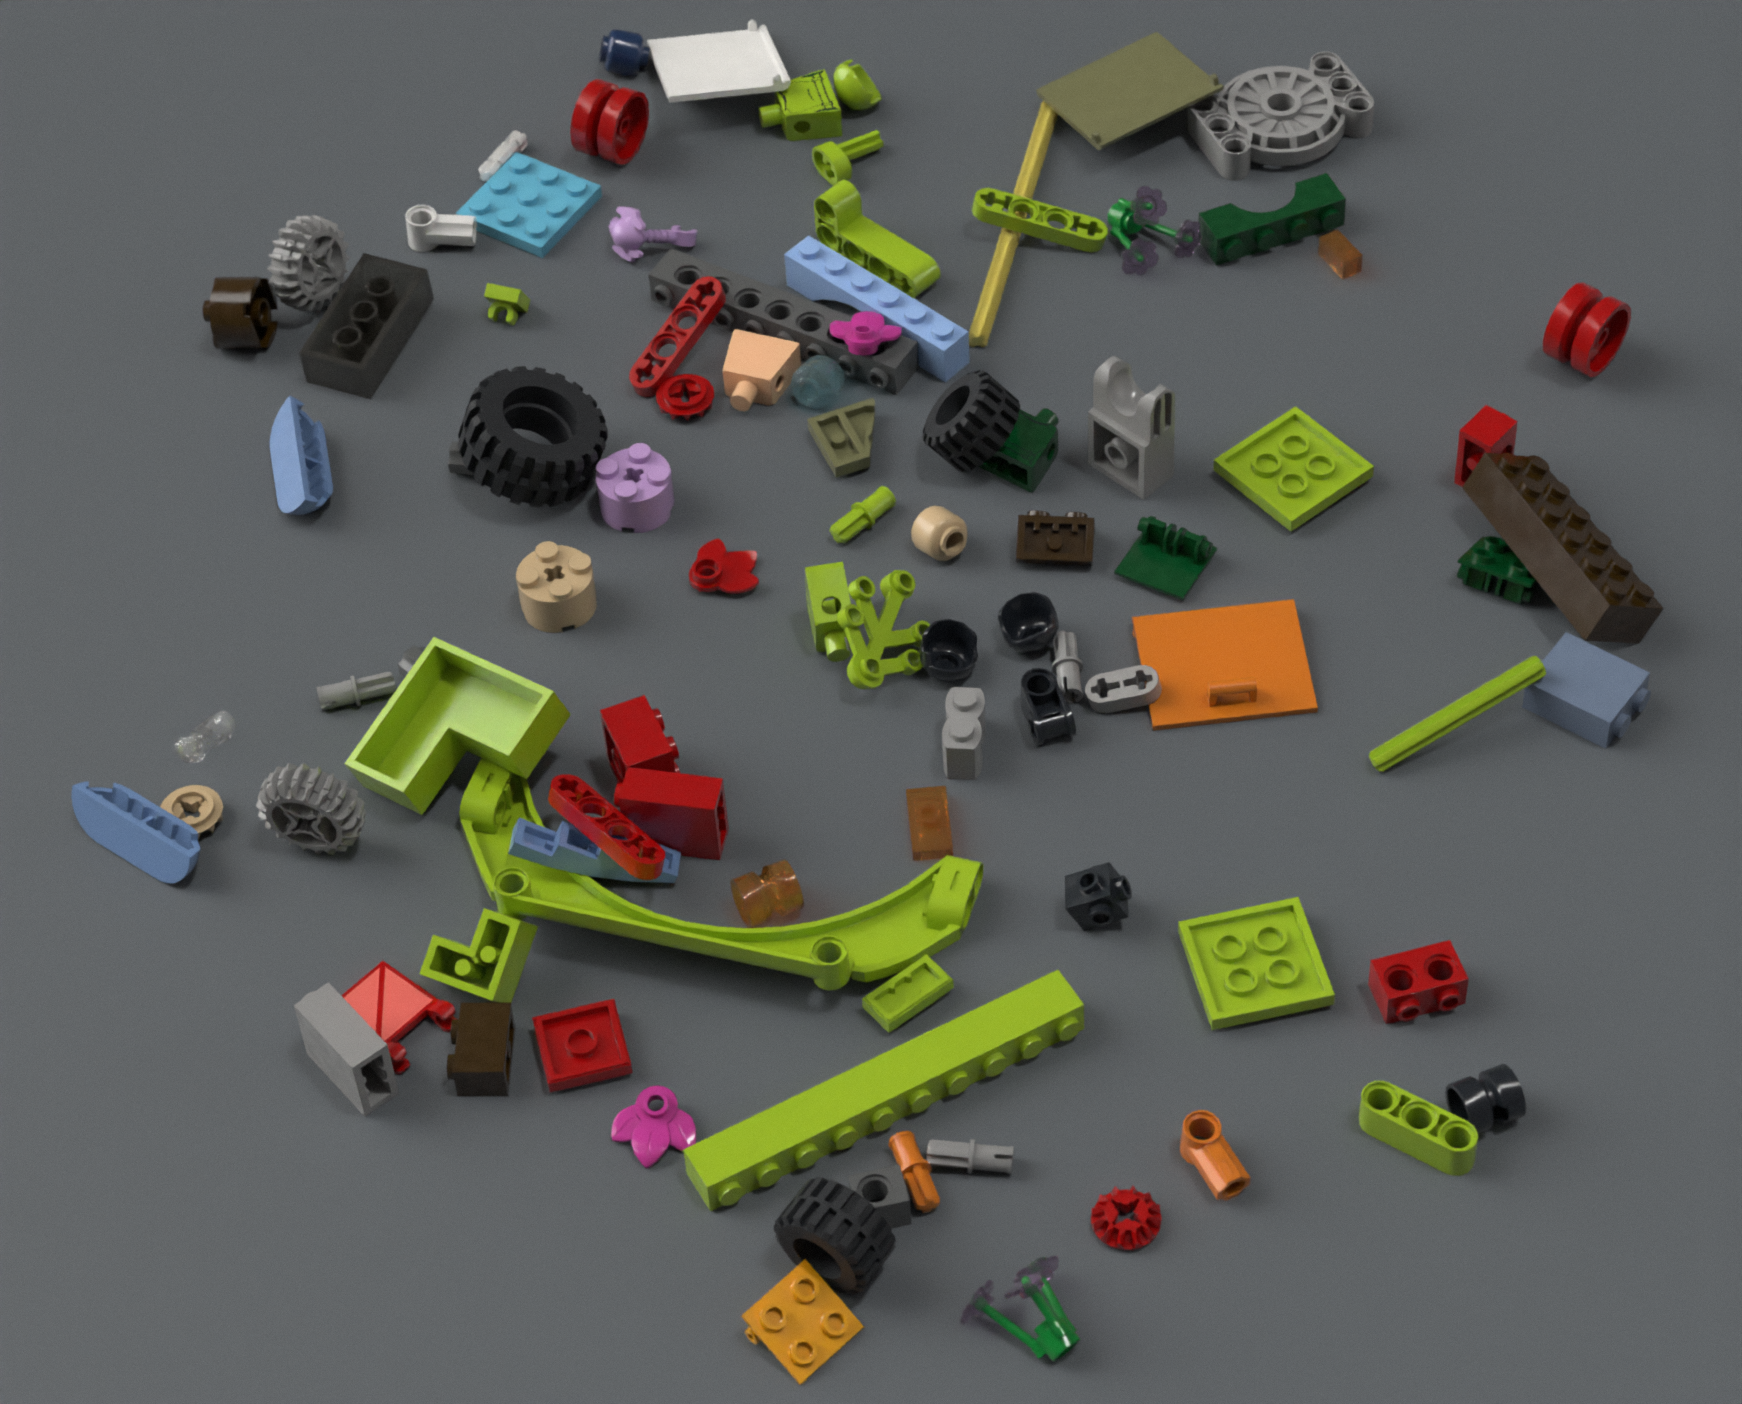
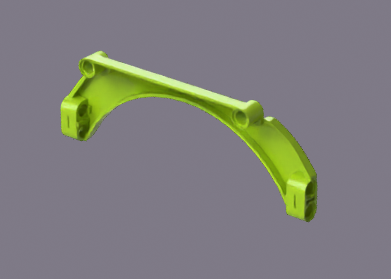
[459,758,984,990]

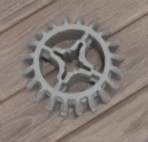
[267,215,351,312]
[256,763,367,855]

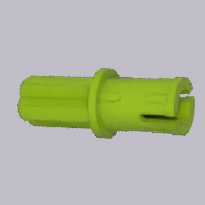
[830,486,896,543]

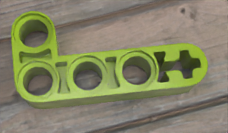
[814,180,941,298]

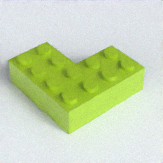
[344,637,571,815]

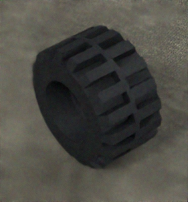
[922,370,1020,472]
[774,1177,896,1294]

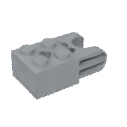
[1088,355,1175,500]

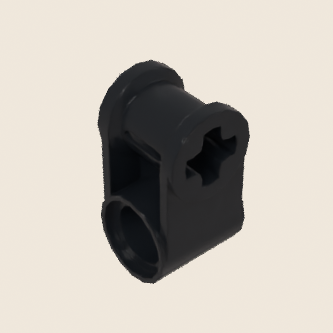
[1021,668,1076,746]

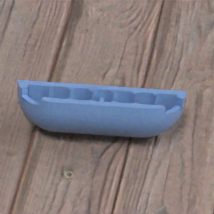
[270,396,333,515]
[71,781,200,883]

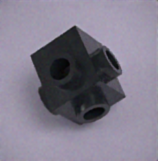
[1065,862,1132,931]

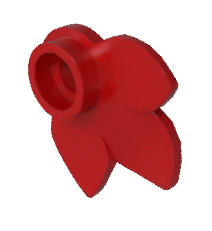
[689,538,759,594]

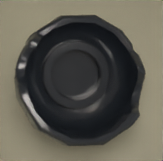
[998,592,1059,653]
[919,619,978,682]

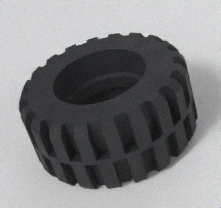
[458,366,608,508]

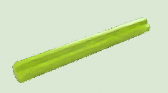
[1369,656,1546,772]

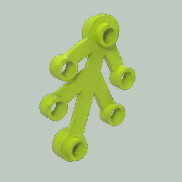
[837,570,930,690]

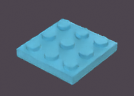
[456,152,602,258]

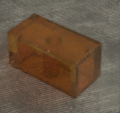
[1318,229,1363,280]

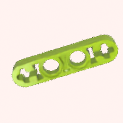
[972,188,1108,252]

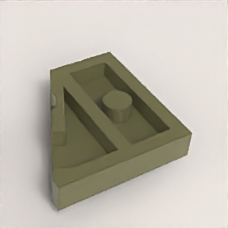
[807,398,876,478]

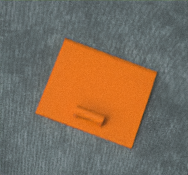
[1131,599,1318,731]

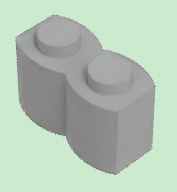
[942,687,986,780]

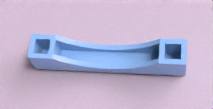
[784,235,970,382]

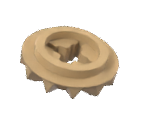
[160,785,224,840]

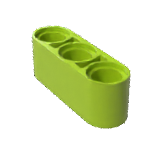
[1359,1081,1478,1176]

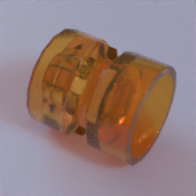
[730,859,804,928]

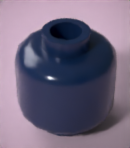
[599,29,649,76]

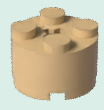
[516,541,597,633]

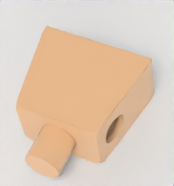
[723,329,801,411]

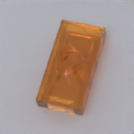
[906,786,953,861]

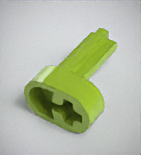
[812,130,884,185]

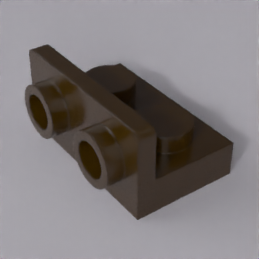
[1016,510,1095,566]

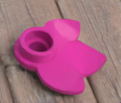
[829,311,902,355]
[611,1085,697,1169]

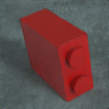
[614,767,729,860]

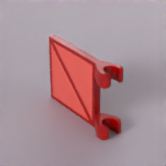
[341,961,458,1074]

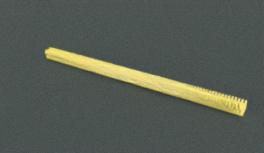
[969,101,1058,347]

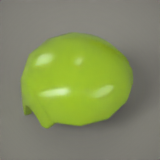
[833,59,882,110]

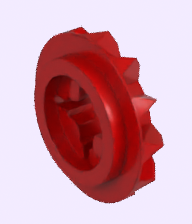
[656,374,715,421]
[1091,1185,1162,1250]

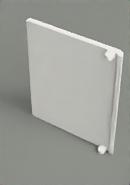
[647,20,791,103]

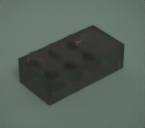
[299,253,434,400]

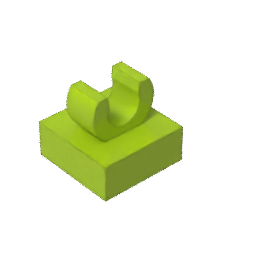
[484,283,531,326]

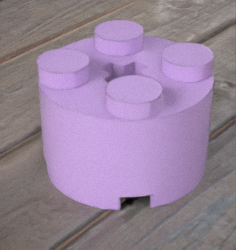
[596,443,674,533]

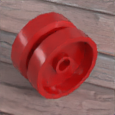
[570,79,650,165]
[1542,282,1631,377]

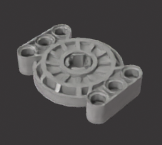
[1187,51,1374,181]

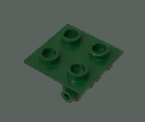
[1114,515,1217,600]
[1457,536,1537,604]

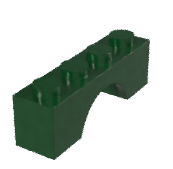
[1198,173,1346,266]

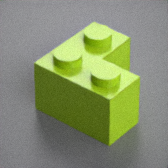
[419,908,538,1003]

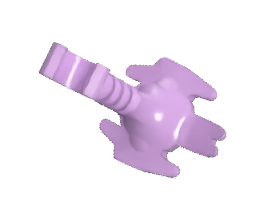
[609,206,697,262]

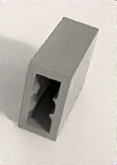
[294,982,399,1117]

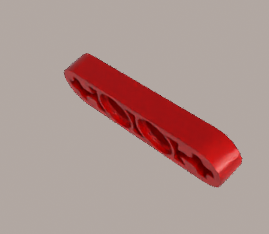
[629,276,726,397]
[548,774,666,880]

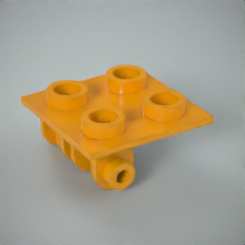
[741,1259,864,1385]

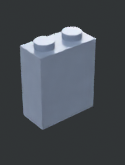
[1522,632,1651,749]

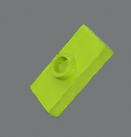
[862,954,954,1033]

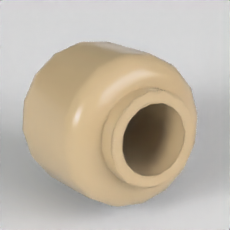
[911,506,968,561]

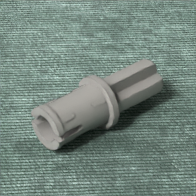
[1052,630,1083,704]
[316,672,396,711]
[926,1139,1014,1174]

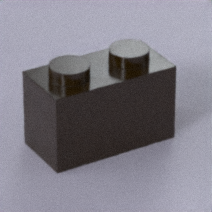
[447,1002,516,1097]

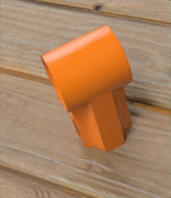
[1179,1110,1251,1201]

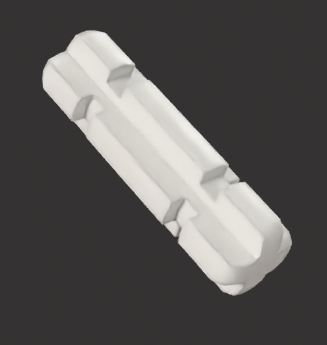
[478,130,528,181]

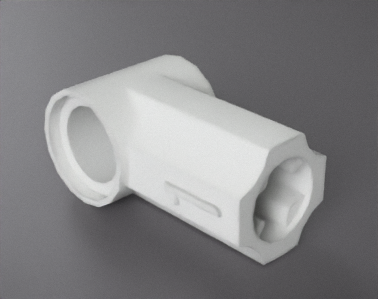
[405,205,477,252]

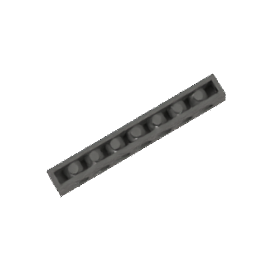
[648,248,919,395]

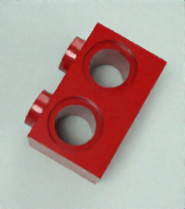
[1368,940,1469,1024]

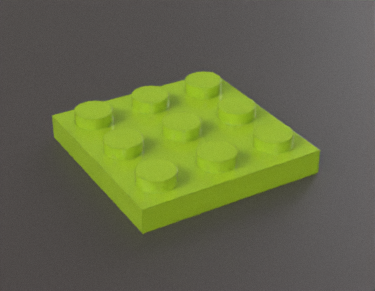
[1213,406,1374,531]
[1178,897,1335,1030]

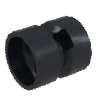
[1445,1064,1526,1134]

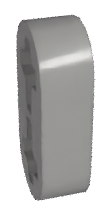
[1085,665,1162,713]

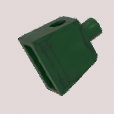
[979,408,1059,493]

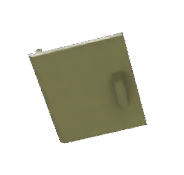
[1036,32,1224,150]

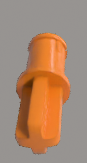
[888,1131,940,1213]

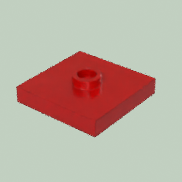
[532,998,633,1093]

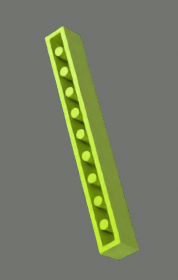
[683,969,1084,1212]

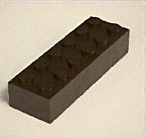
[1462,452,1664,644]

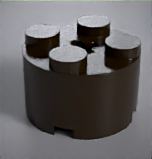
[203,277,278,349]

